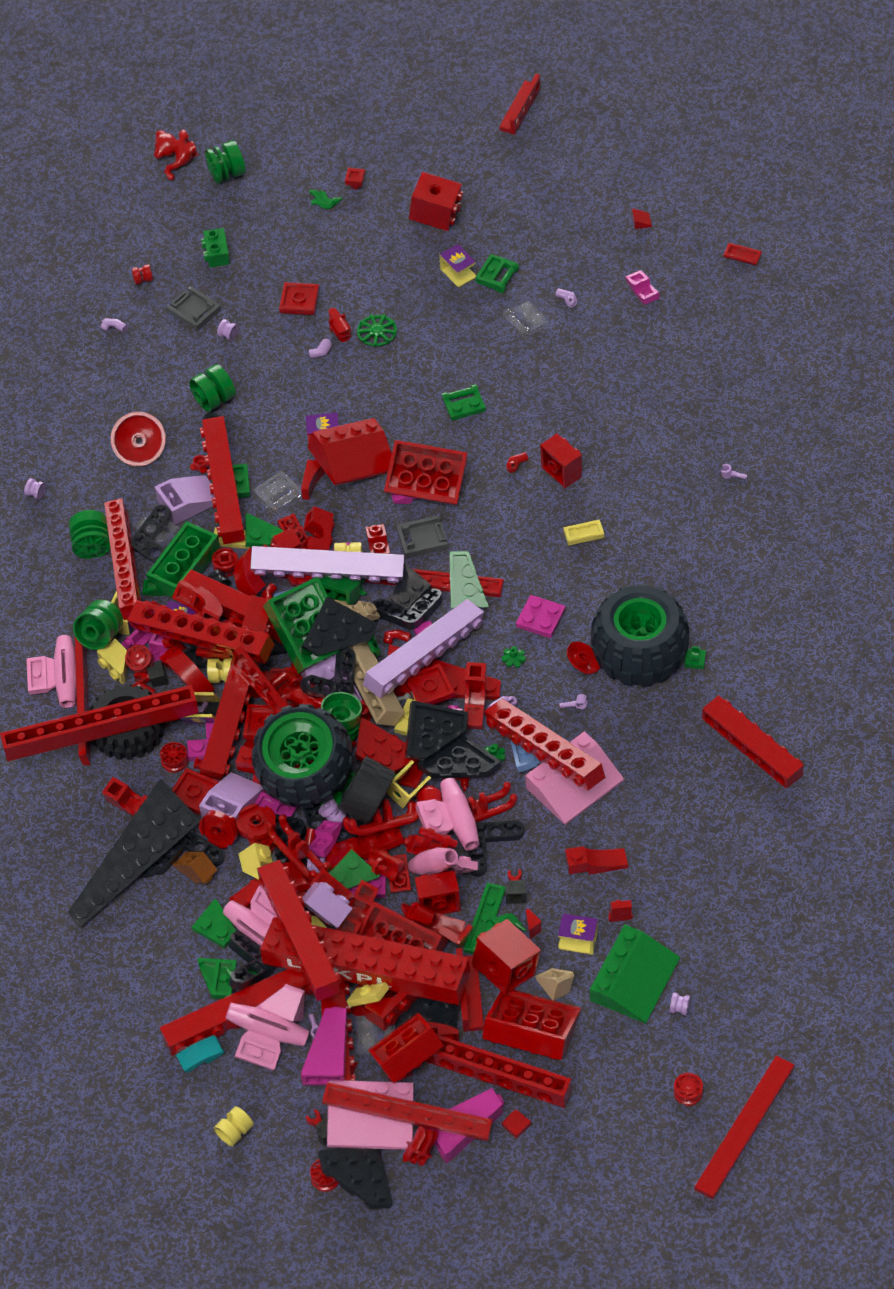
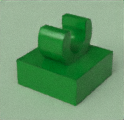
[685,646,706,669]

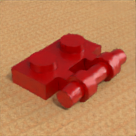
[406,826,458,855]

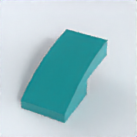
[176,1035,225,1073]

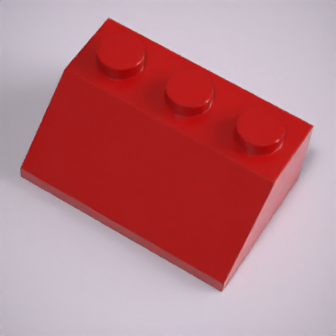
[368,1013,444,1084]

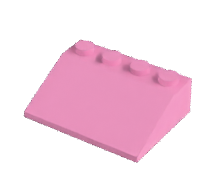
[525,731,624,825]
[327,1080,413,1150]

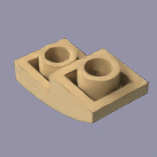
[342,601,380,621]

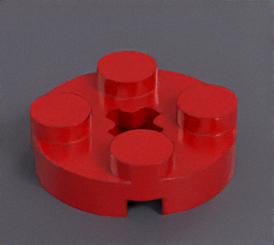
[236,804,276,843]
[199,810,238,848]

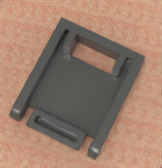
[166,286,221,331]
[396,516,449,559]

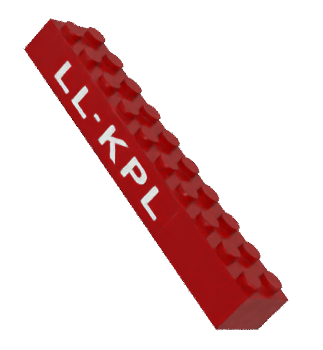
[260,917,470,1005]

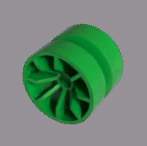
[189,364,236,412]
[73,600,123,650]

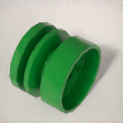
[205,140,246,184]
[69,510,111,559]
[321,692,362,742]

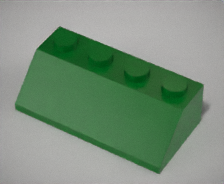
[146,521,220,599]

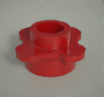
[190,455,208,473]

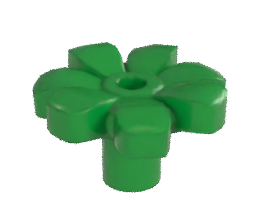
[501,646,526,668]
[484,744,506,762]

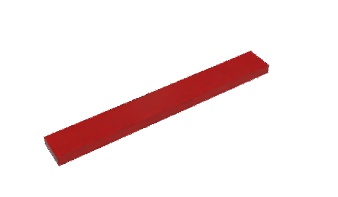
[364,569,504,597]
[75,637,91,766]
[694,1055,795,1200]
[322,1082,493,1141]

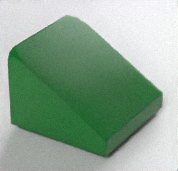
[142,578,164,596]

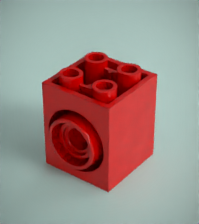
[409,172,464,231]
[472,919,541,995]

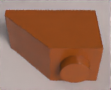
[172,852,217,883]

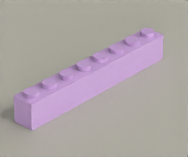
[251,546,404,583]
[363,599,484,698]

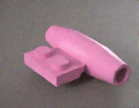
[27,635,77,708]
[416,778,479,850]
[408,847,478,875]
[223,885,277,946]
[226,1003,309,1071]

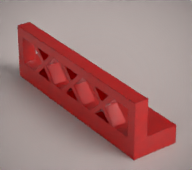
[499,74,541,135]
[456,948,484,1032]

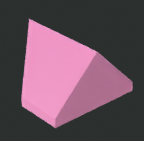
[257,984,304,1021]

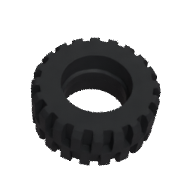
[90,684,165,760]

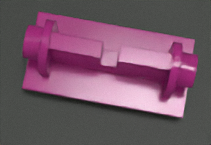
[121,617,153,650]

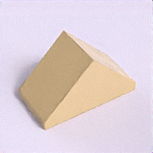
[535,968,574,1001]

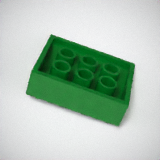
[263,577,339,674]
[590,924,680,1024]

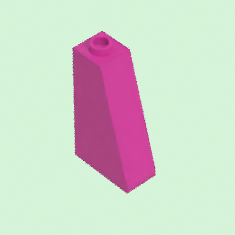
[301,1007,348,1085]
[429,1088,504,1163]

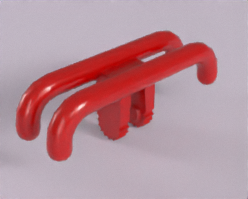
[452,782,518,831]
[342,799,419,836]
[266,814,330,881]

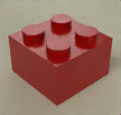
[540,433,582,489]
[415,870,461,915]

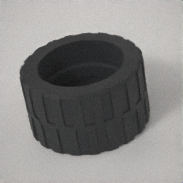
[338,757,395,824]

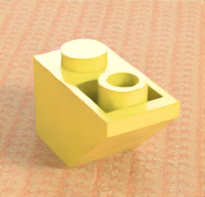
[97,639,128,685]
[239,843,273,879]

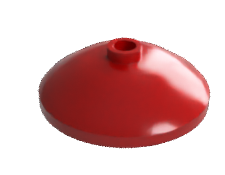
[111,412,166,467]

